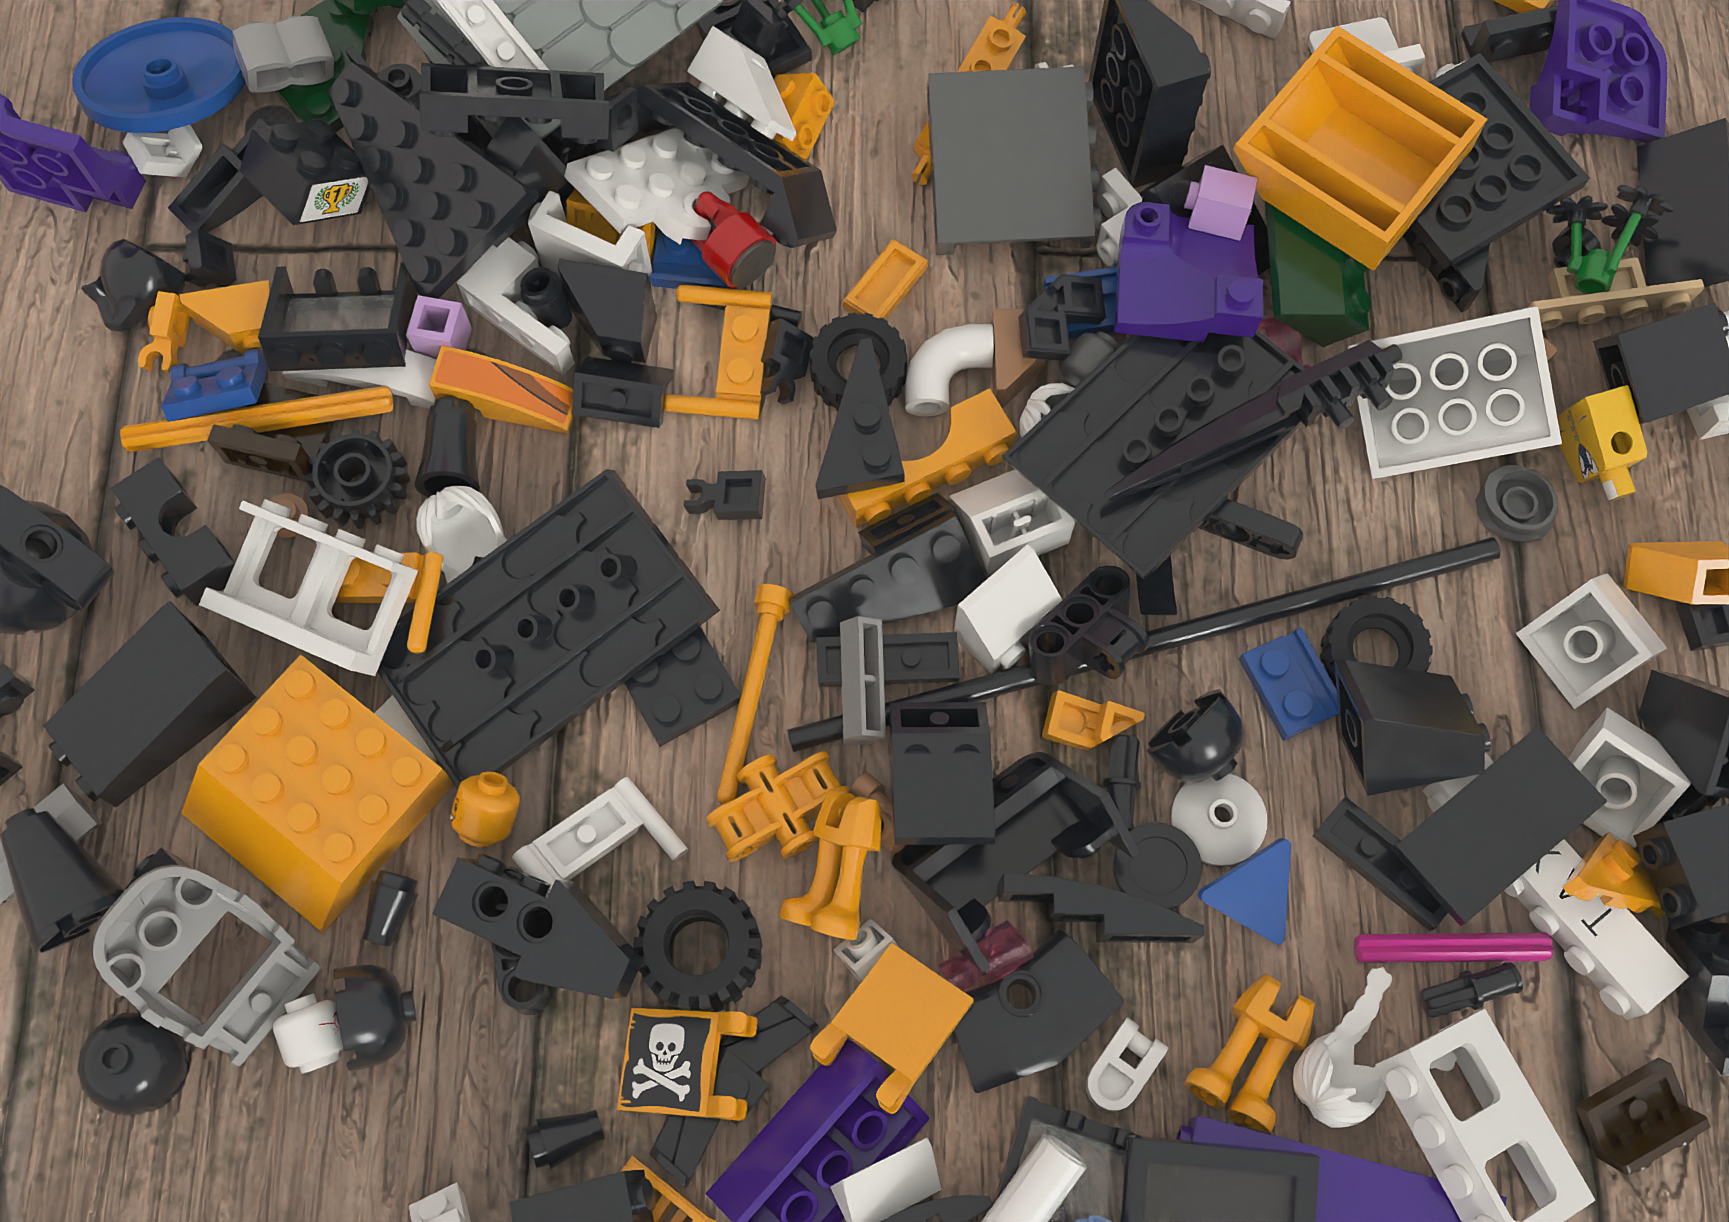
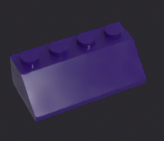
[705,1038,930,1222]

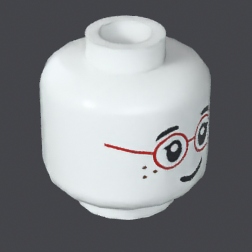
[273,993,343,1074]

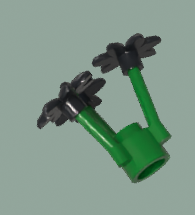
[1546,185,1674,294]

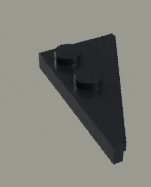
[815,338,905,500]

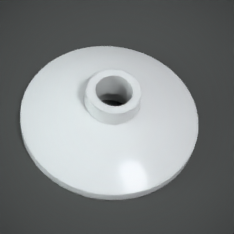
[1171,773,1267,866]

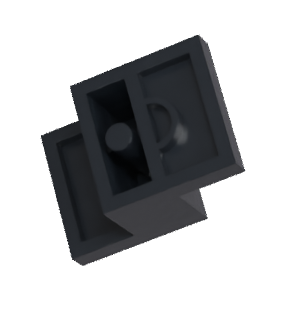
[1666,921,1729,1076]

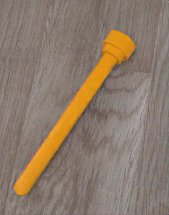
[717,584,794,805]

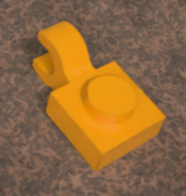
[138,291,191,374]

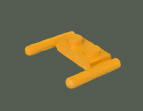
[664,285,772,420]
[308,552,444,654]

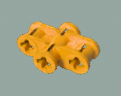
[706,751,851,862]

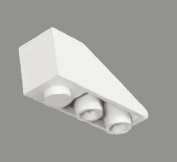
[687,26,797,141]

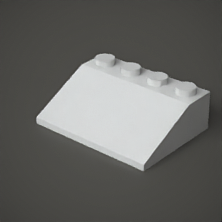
[1348,306,1562,479]

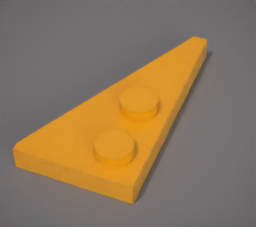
[1562,832,1665,918]

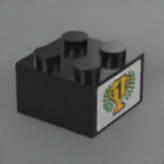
[239,120,371,226]

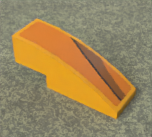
[429,345,574,434]

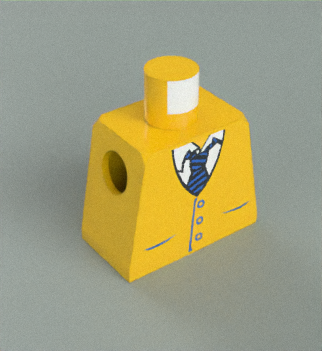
[1557,385,1647,501]

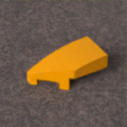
[1041,690,1145,751]

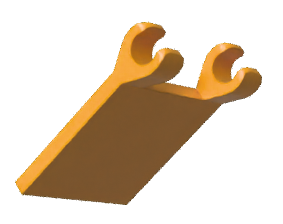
[810,943,974,1114]

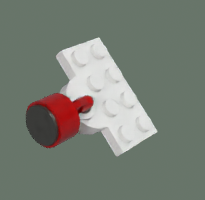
[564,127,776,288]

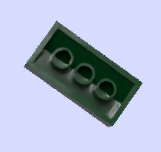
[1265,201,1371,347]

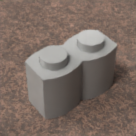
[232,15,334,93]

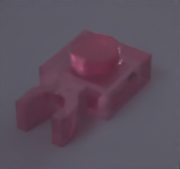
[939,920,1034,992]

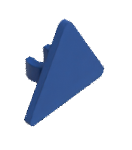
[1198,838,1291,945]

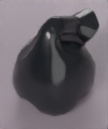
[81,239,185,332]

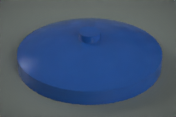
[72,17,246,133]

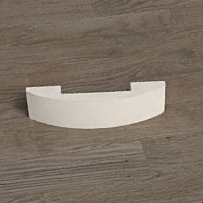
[282,349,437,409]

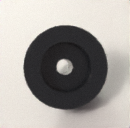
[1552,226,1601,268]

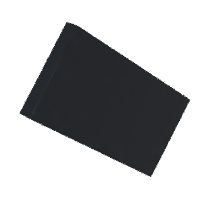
[1637,118,1729,287]
[1391,727,1607,926]

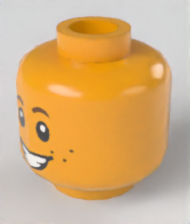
[450,771,520,847]

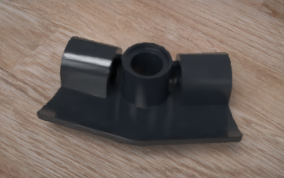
[952,930,1124,1094]

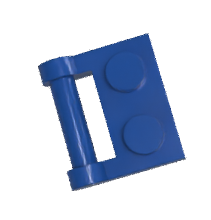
[161,348,268,422]

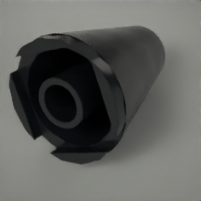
[0,808,124,953]

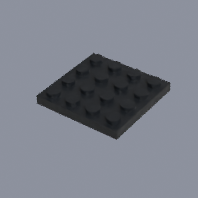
[1410,53,1590,270]

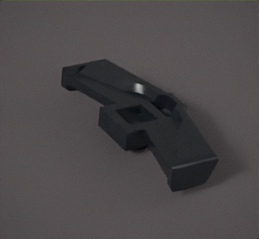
[649,995,819,1188]

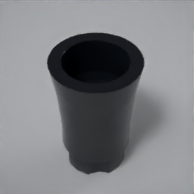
[414,396,480,498]

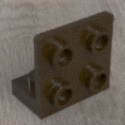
[207,383,334,482]

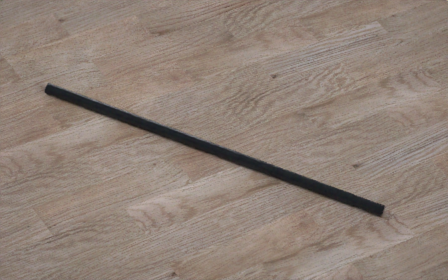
[787,537,1500,752]

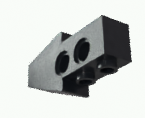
[432,853,643,999]

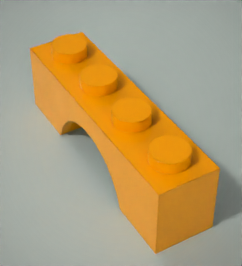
[838,388,1016,528]

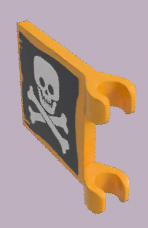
[617,1008,758,1121]

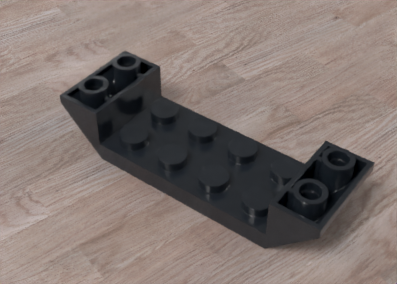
[604,82,837,248]

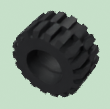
[633,880,763,1012]

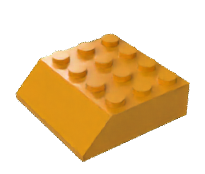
[1233,26,1487,271]
[181,654,454,933]

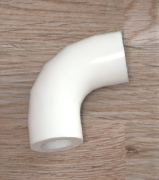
[904,324,994,417]

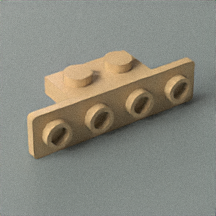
[1527,257,1705,331]

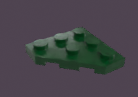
[274,0,374,133]

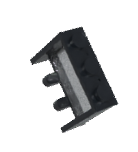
[258,262,418,372]
[993,1096,1173,1222]

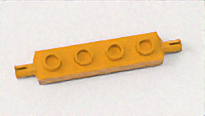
[911,3,1026,185]

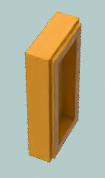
[843,239,928,320]

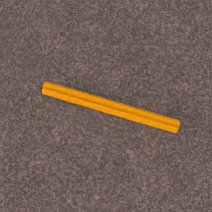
[120,386,394,452]

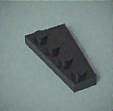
[788,512,987,642]

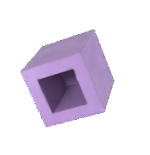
[1184,165,1258,241]
[406,295,472,359]

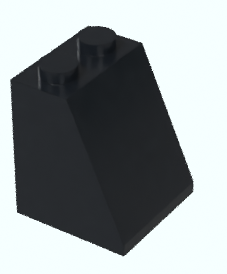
[1593,302,1729,424]
[1335,659,1491,796]

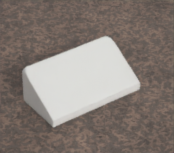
[830,1138,942,1222]

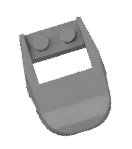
[93,865,321,1066]

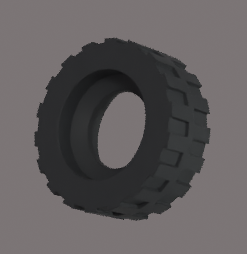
[809,313,907,412]
[1320,595,1433,689]

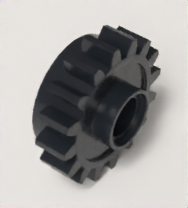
[305,429,410,529]

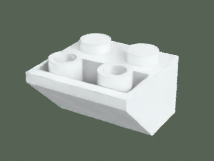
[948,470,1075,577]

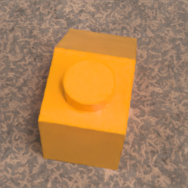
[179,280,272,354]

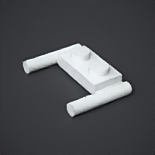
[512,777,688,893]

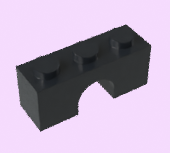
[110,457,235,606]

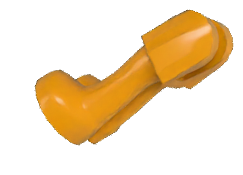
[778,789,881,940]
[1184,973,1315,1135]

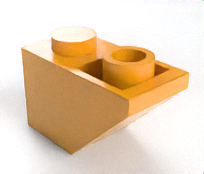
[1623,541,1729,604]

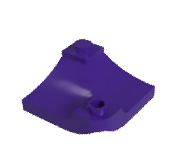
[1530,0,1667,143]
[0,94,146,213]
[1114,202,1263,342]

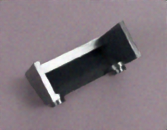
[892,752,1140,973]

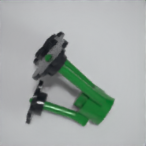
[772,0,863,55]

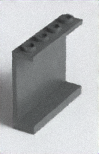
[926,66,1101,255]

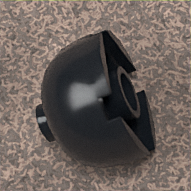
[1146,689,1244,782]
[333,965,417,1071]
[77,1012,189,1116]

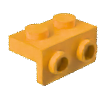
[752,73,835,161]

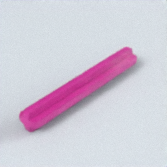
[1354,933,1553,963]

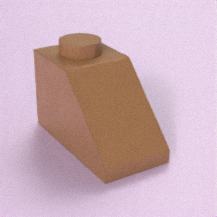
[991,309,1046,409]

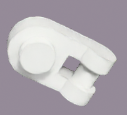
[1086,1017,1169,1112]

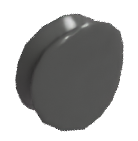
[1475,465,1558,542]

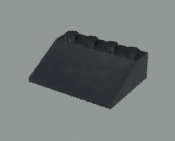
[1088,0,1211,188]

